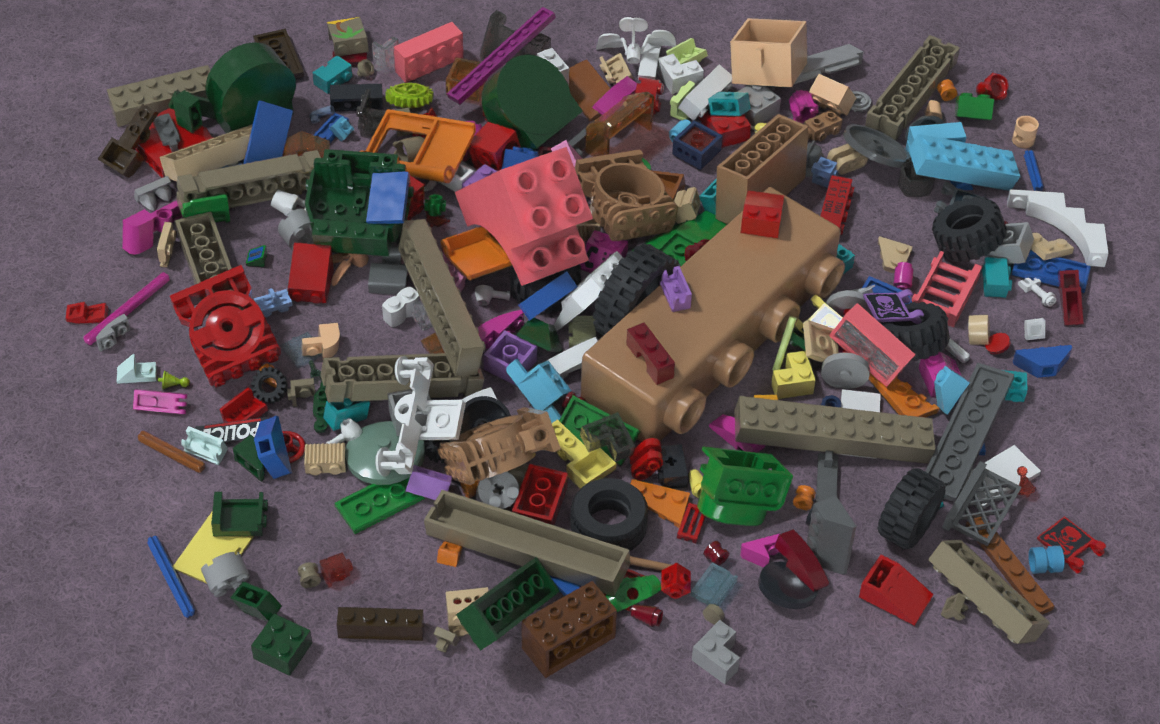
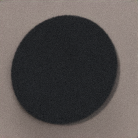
[758,561,819,609]

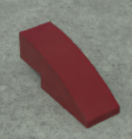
[1058,270,1084,326]
[775,529,829,592]

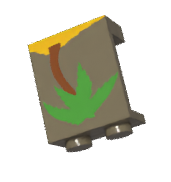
[327,17,369,56]

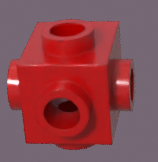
[661,563,691,599]

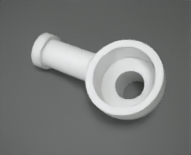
[475,285,510,306]
[326,419,362,444]

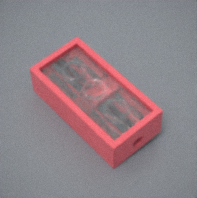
[829,303,916,387]

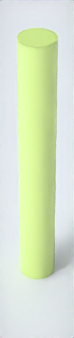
[772,316,797,371]

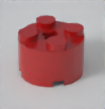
[634,77,664,114]

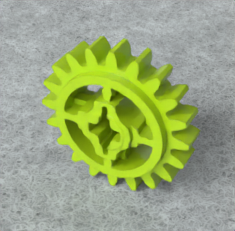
[386,83,433,108]

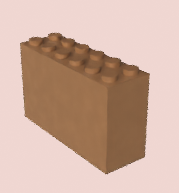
[716,114,809,224]

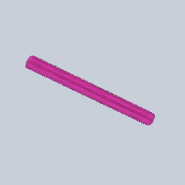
[83,272,170,345]

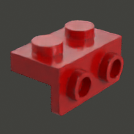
[219,387,268,423]

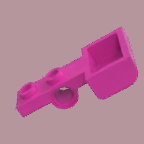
[122,200,183,255]

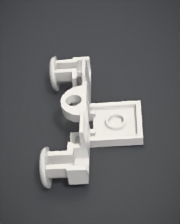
[375,356,466,477]

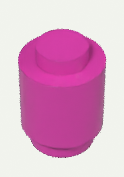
[893,262,914,290]

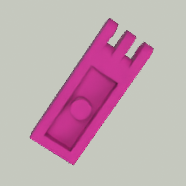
[133,389,187,414]

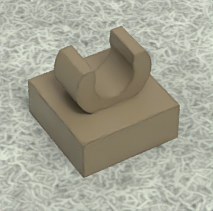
[941,592,968,620]
[434,627,460,653]

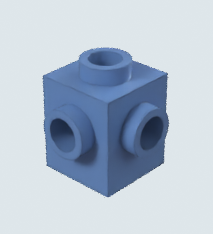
[811,157,838,188]

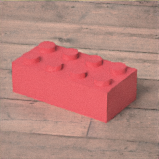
[394,22,464,83]

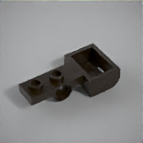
[98,103,159,178]

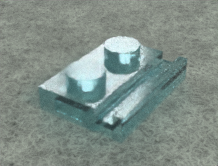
[690,562,738,606]

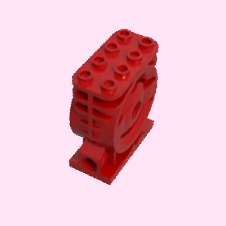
[170,265,281,387]

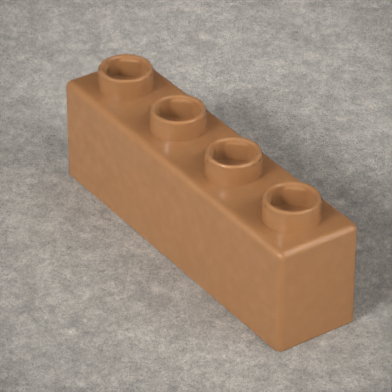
[581,187,845,442]

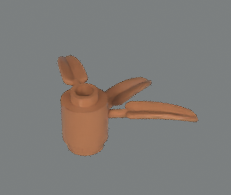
[331,253,369,286]

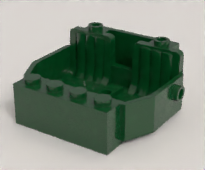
[305,149,414,256]

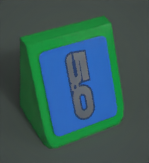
[246,245,267,267]

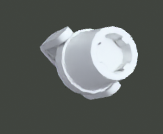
[270,190,306,217]

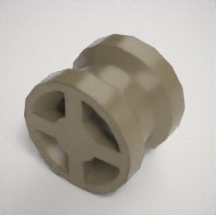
[297,562,321,588]

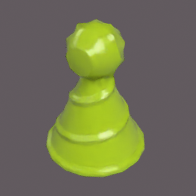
[158,371,190,389]

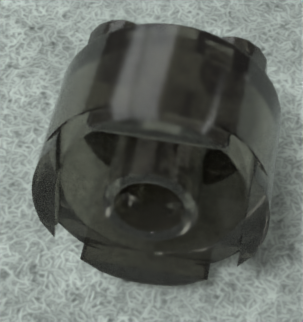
[898,158,935,197]

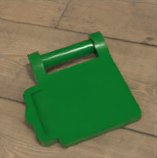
[181,194,230,223]

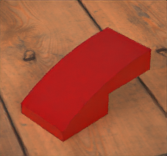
[65,302,108,324]

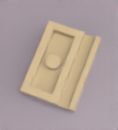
[157,222,176,267]

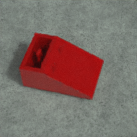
[859,554,934,626]

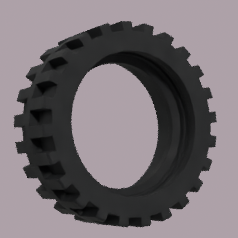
[593,244,681,336]

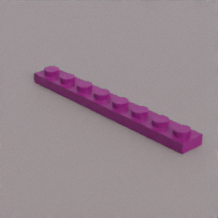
[447,7,556,105]

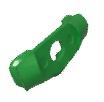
[605,575,661,612]

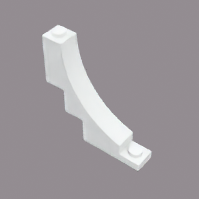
[1007,189,1108,267]

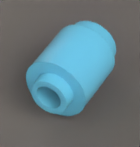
[669,120,691,142]

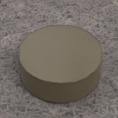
[703,604,725,625]

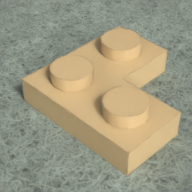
[1031,233,1074,260]

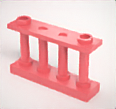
[912,251,982,327]

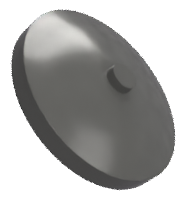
[843,124,910,168]

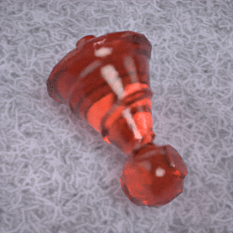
[1017,466,1037,497]

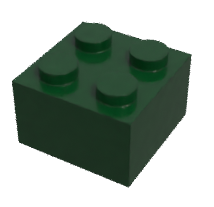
[251,614,312,676]

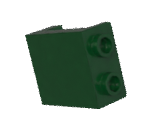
[211,492,268,536]

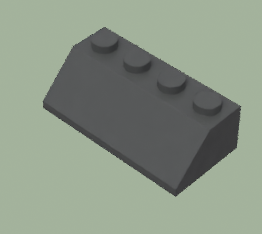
[807,495,857,575]

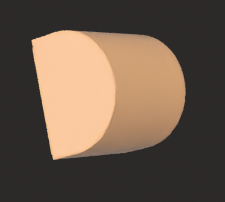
[925,100,942,120]

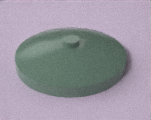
[345,421,425,485]

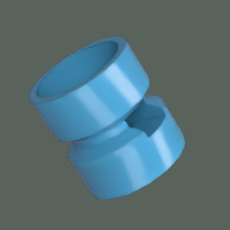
[1028,546,1064,574]

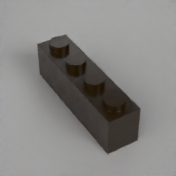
[337,607,424,641]

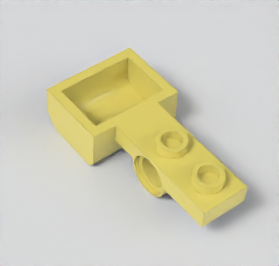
[552,419,616,489]

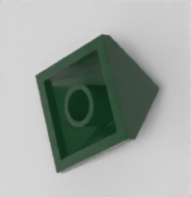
[517,318,563,353]

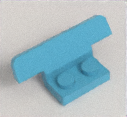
[506,359,572,423]

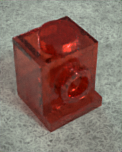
[319,552,353,588]

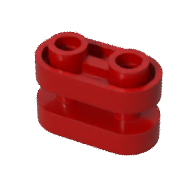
[629,438,663,481]

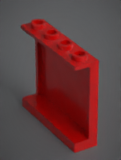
[135,108,215,178]

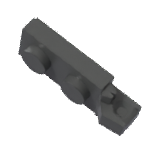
[153,113,180,152]

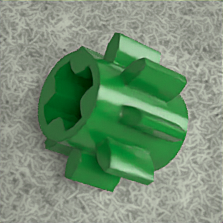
[424,194,446,216]

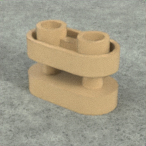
[827,143,868,175]

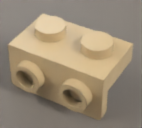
[599,53,634,85]

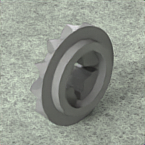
[850,91,871,113]

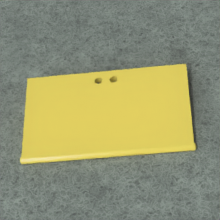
[173,512,254,584]

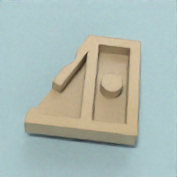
[878,236,913,273]

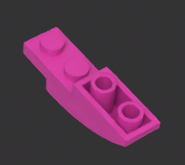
[478,310,524,349]

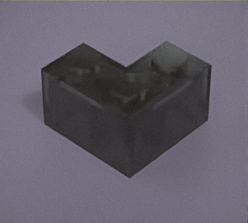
[580,412,635,462]

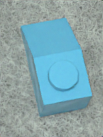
[934,366,970,415]

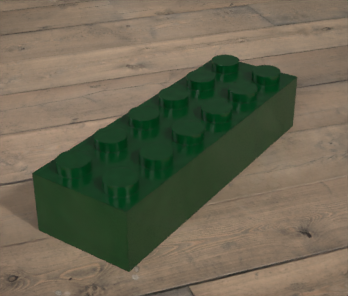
[456,557,560,651]

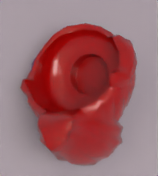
[976,72,1009,100]

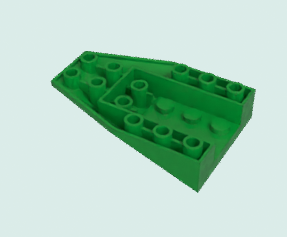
[632,210,727,266]

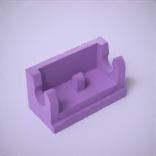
[660,266,692,312]
[406,465,452,500]

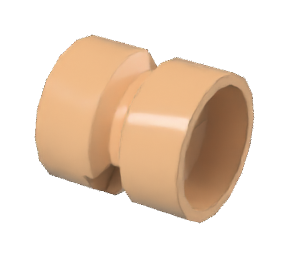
[1012,116,1039,148]

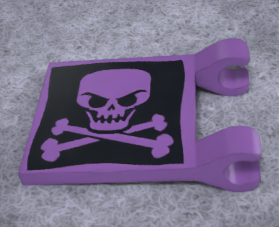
[863,289,924,324]

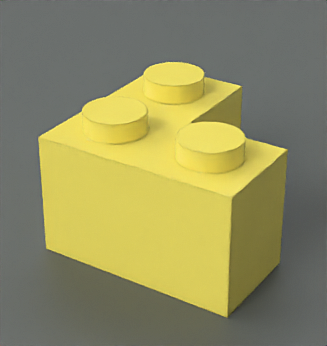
[771,351,816,399]

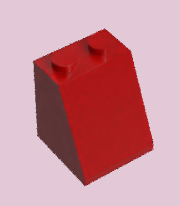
[288,242,334,303]

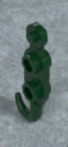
[313,381,328,433]

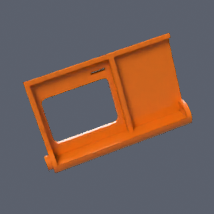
[359,109,476,183]
[440,226,512,280]

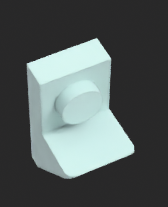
[117,354,157,384]

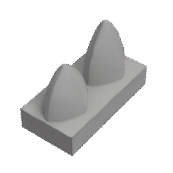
[134,176,172,211]

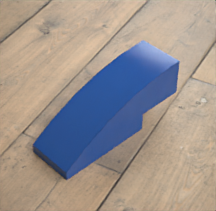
[518,272,578,321]

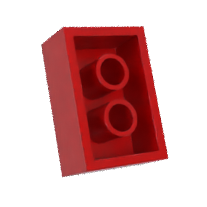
[512,464,568,525]

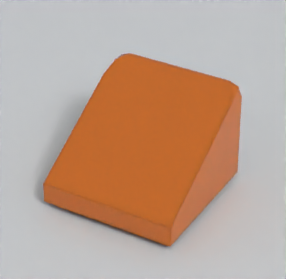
[437,541,463,567]

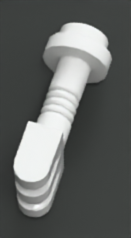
[1018,278,1056,307]

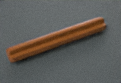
[138,431,205,473]

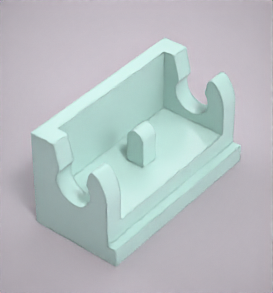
[181,426,228,465]

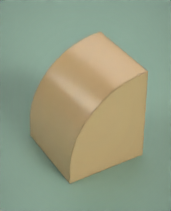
[968,315,990,345]

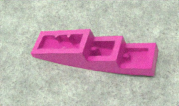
[592,76,637,118]

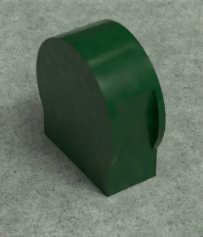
[205,42,296,133]
[482,55,583,150]

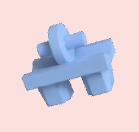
[254,288,293,317]

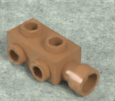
[804,110,843,141]

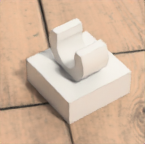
[1024,318,1045,340]

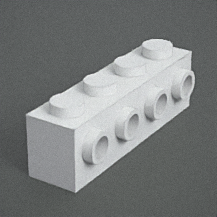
[678,64,733,120]

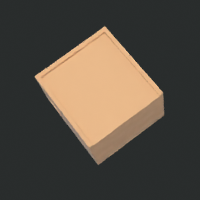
[730,18,807,87]

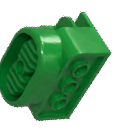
[697,446,793,526]

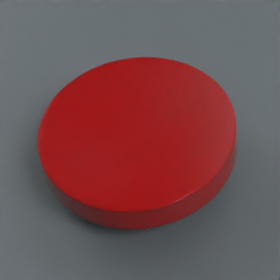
[985,333,1011,354]

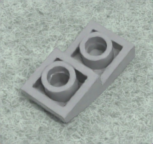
[96,314,130,352]

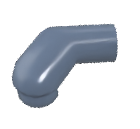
[309,105,335,123]

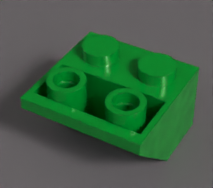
[955,93,994,120]

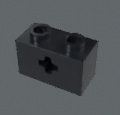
[657,444,688,489]

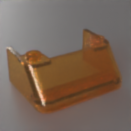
[585,91,654,157]

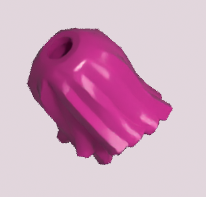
[789,90,819,123]

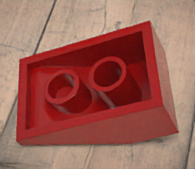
[698,109,751,148]
[740,190,785,238]

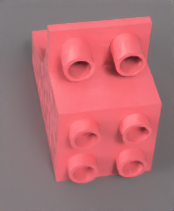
[455,147,593,286]

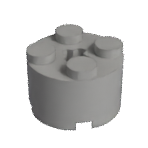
[278,209,314,250]
[476,471,519,510]
[201,552,250,598]

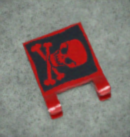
[1037,516,1106,573]

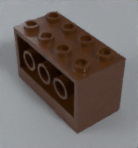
[522,581,617,678]

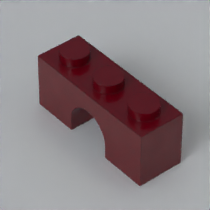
[626,322,675,385]

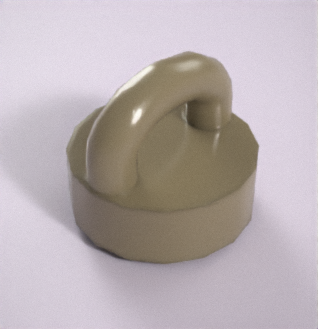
[357,59,374,77]

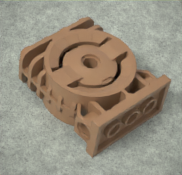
[575,149,678,241]
[438,407,561,485]

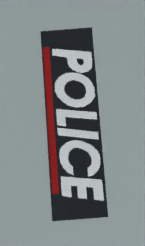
[195,417,267,442]

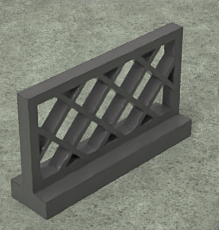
[942,461,1022,546]

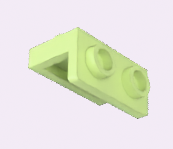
[666,38,708,64]
[670,81,695,121]

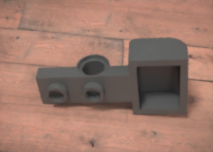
[368,234,409,295]

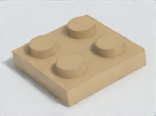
[803,320,839,362]

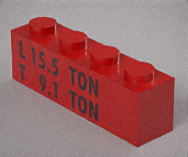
[820,175,855,235]

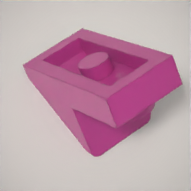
[740,534,779,568]

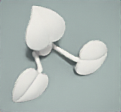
[596,17,676,64]

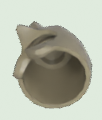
[393,136,425,162]

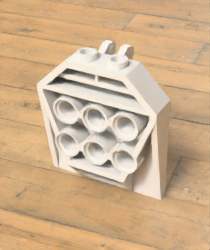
[554,251,624,332]

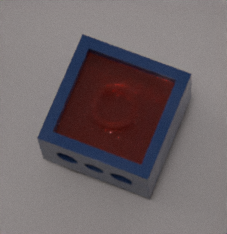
[672,120,723,170]

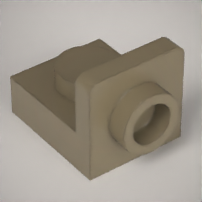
[287,378,315,407]

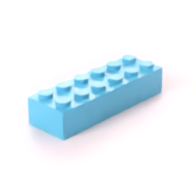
[909,134,1021,191]

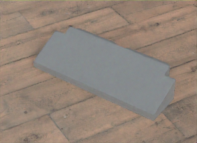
[769,44,863,90]

